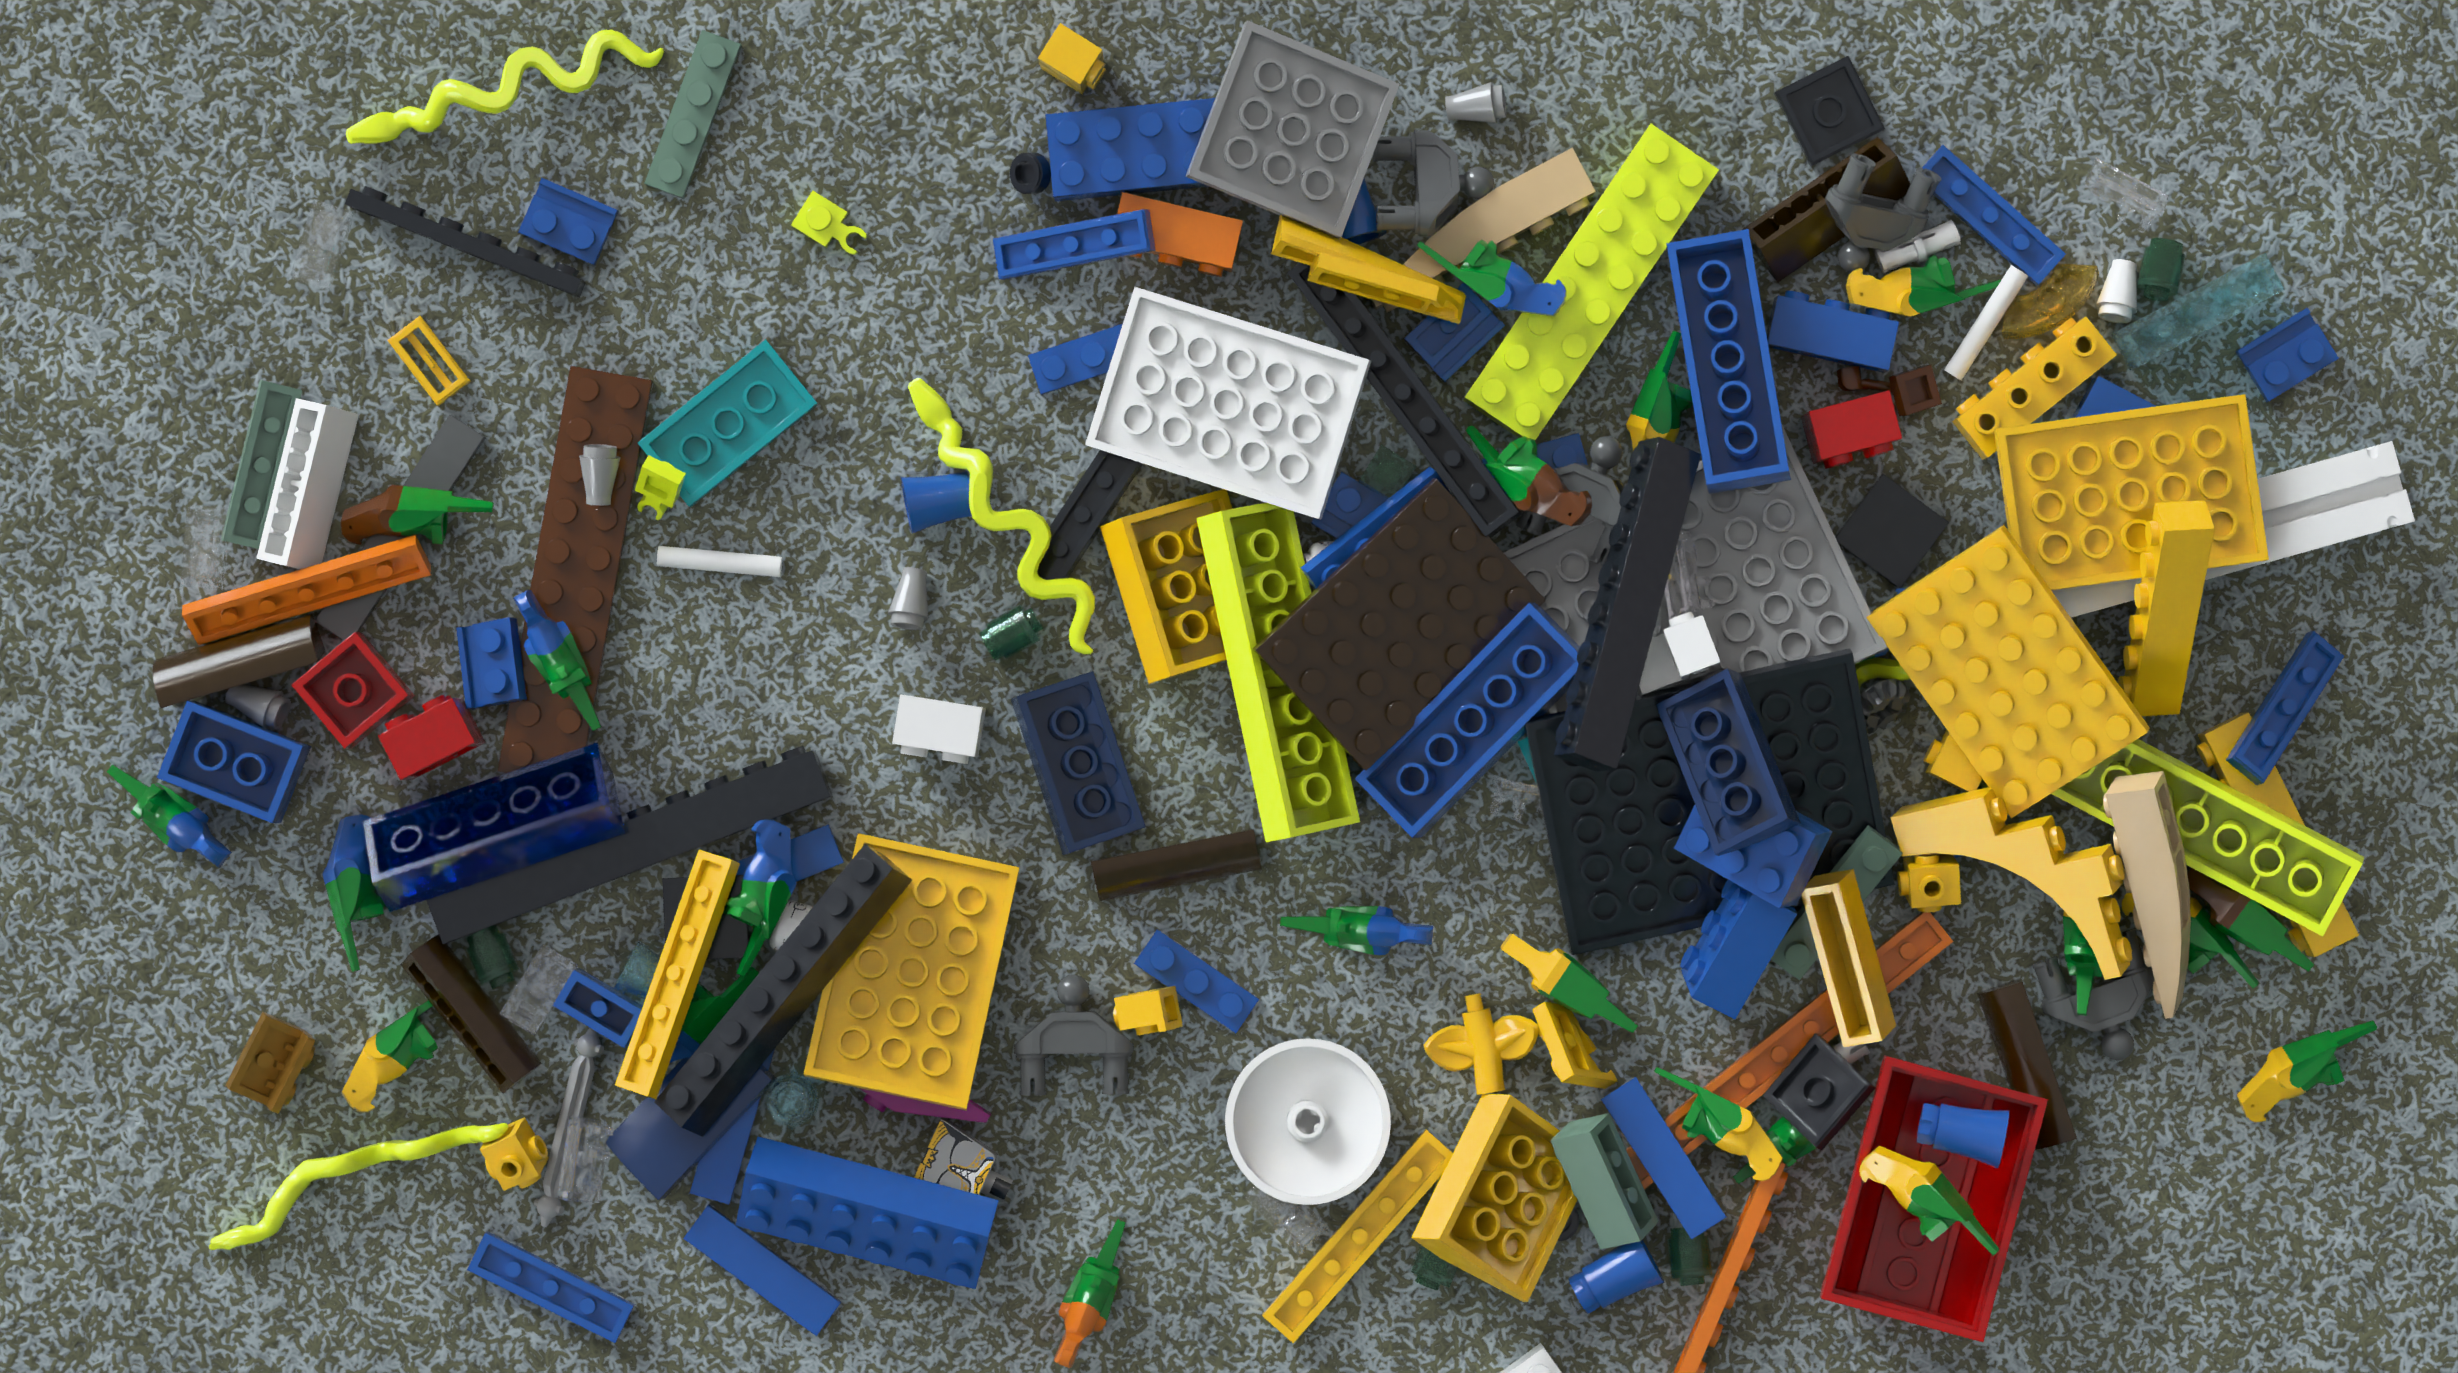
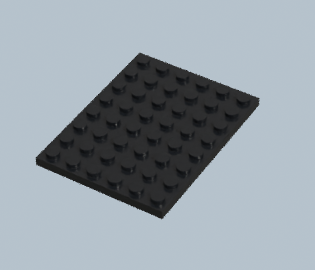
[1525,648,1895,955]

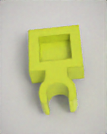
[791,190,867,255]
[635,455,686,520]

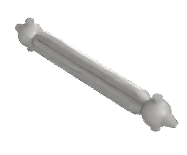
[534,1027,604,1227]

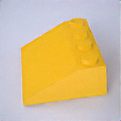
[1100,489,1233,684]
[1411,1094,1578,1302]

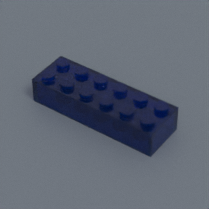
[363,743,625,912]

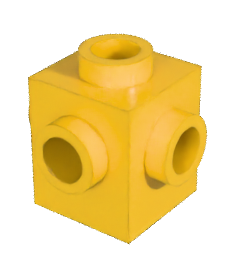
[1897,853,1961,913]
[480,1117,549,1191]

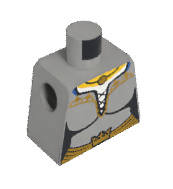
[914,1117,1013,1202]

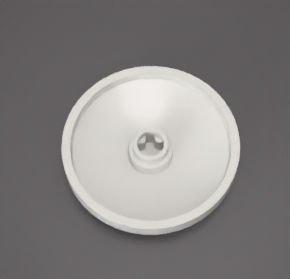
[1225,1038,1391,1205]

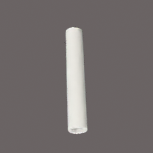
[1944,265,2028,381]
[657,546,782,577]

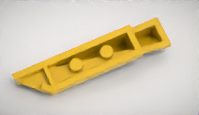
[1271,215,1466,324]

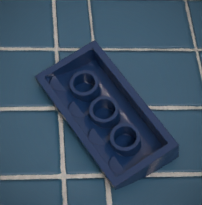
[1656,668,1801,856]
[1010,671,1146,855]
[605,1058,777,1200]

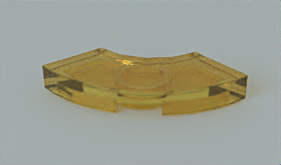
[2001,264,2099,339]

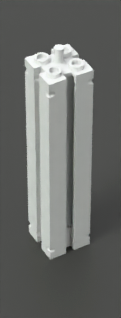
[2051,441,2415,618]

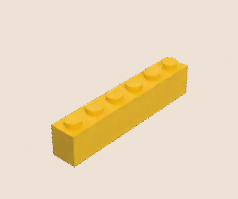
[2118,500,2215,716]
[2196,712,2359,957]

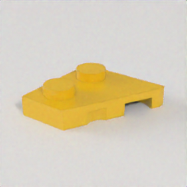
[1532,1002,1618,1089]

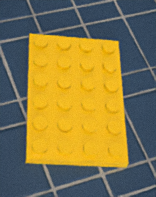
[1994,394,2269,590]
[1866,525,2150,819]
[804,833,1019,1111]

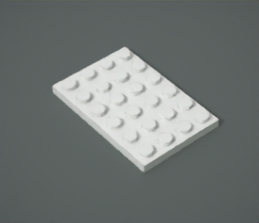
[1085,287,1371,520]

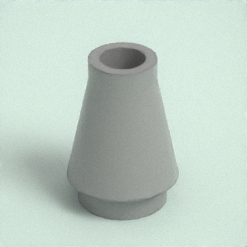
[1445,82,1507,123]
[579,444,621,506]
[888,567,928,630]
[225,684,291,729]

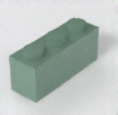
[1550,1113,1659,1249]

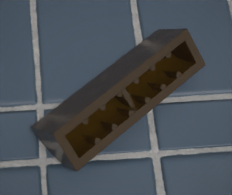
[1742,137,1911,282]
[153,613,326,709]
[1091,829,1261,901]
[400,934,542,1094]
[1977,980,2077,1150]

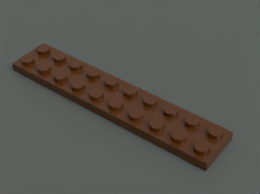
[498,366,653,786]

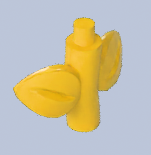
[1424,993,1539,1095]

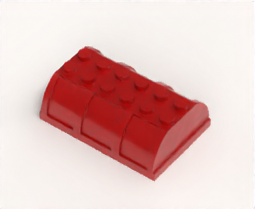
[1820,1055,2048,1342]

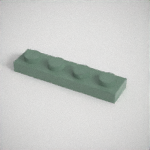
[644,30,742,199]
[221,380,302,549]
[1771,825,1903,980]

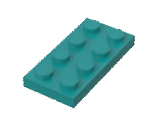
[638,339,818,508]

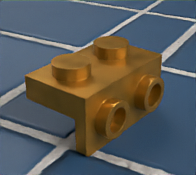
[225,1012,315,1114]

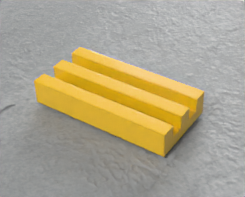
[387,316,471,406]

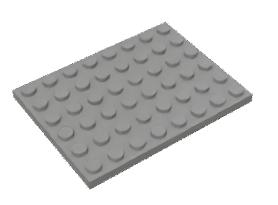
[1504,425,1887,714]

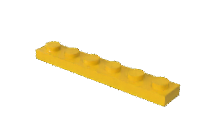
[615,850,740,1099]
[1262,1129,1453,1343]

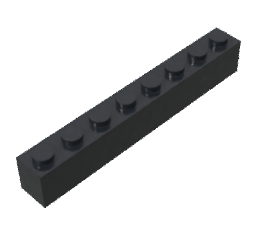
[1287,263,1522,538]
[1554,437,1701,772]
[654,844,912,1137]

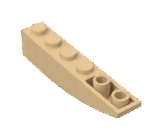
[1372,148,1596,312]
[2103,771,2191,1019]

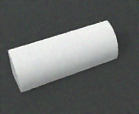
[256,398,359,569]

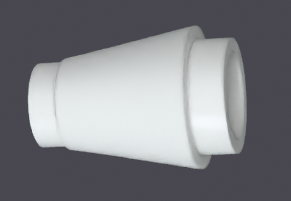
[2096,259,2137,323]

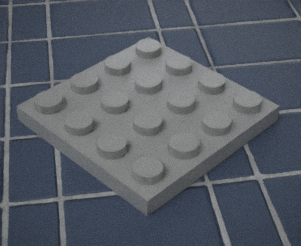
[1185,20,1400,239]

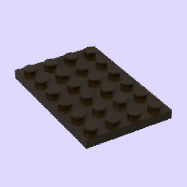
[1253,478,1546,771]

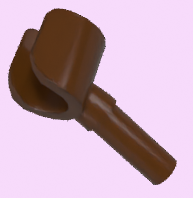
[1837,366,1893,393]

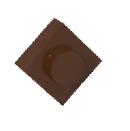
[1888,365,1942,416]

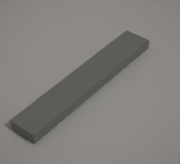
[315,414,486,640]

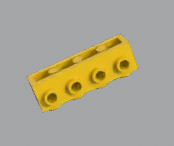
[1952,316,2117,460]

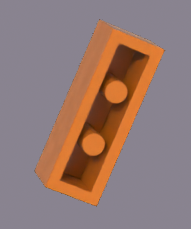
[1117,192,1243,277]

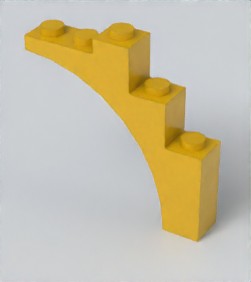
[1890,787,2132,980]

